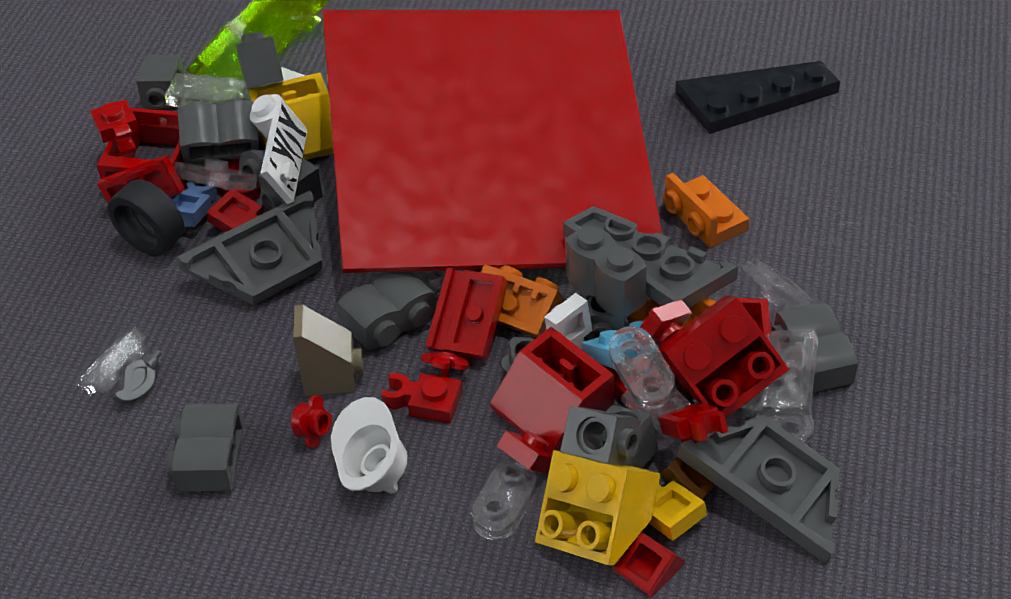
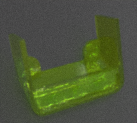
[186,0,330,93]

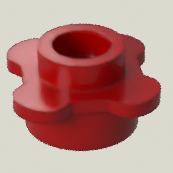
[291,395,332,448]

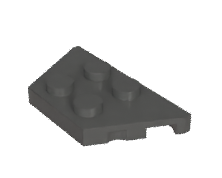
[177,191,322,305]
[676,415,840,563]

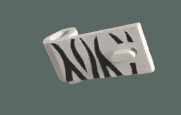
[250,94,307,204]

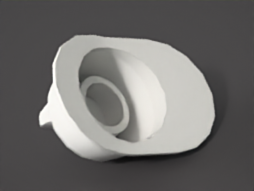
[331,397,408,494]

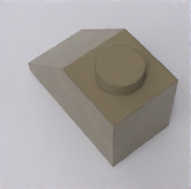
[293,305,364,396]

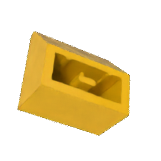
[248,72,333,160]
[535,450,660,565]

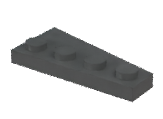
[563,206,738,308]

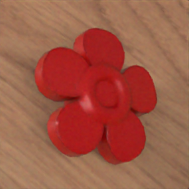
[421,352,469,377]

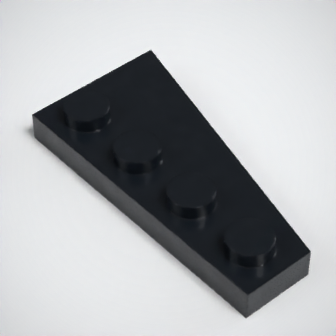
[675,61,840,134]

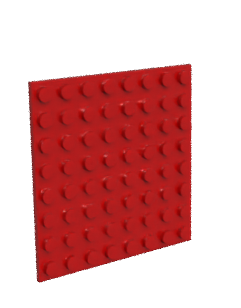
[322,10,663,273]

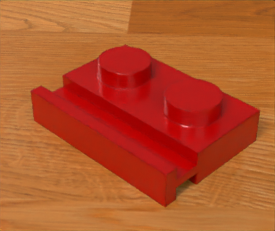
[426,267,508,361]

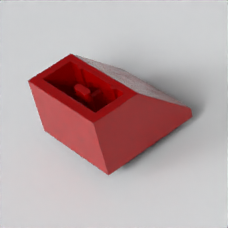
[655,296,790,418]
[490,327,615,454]

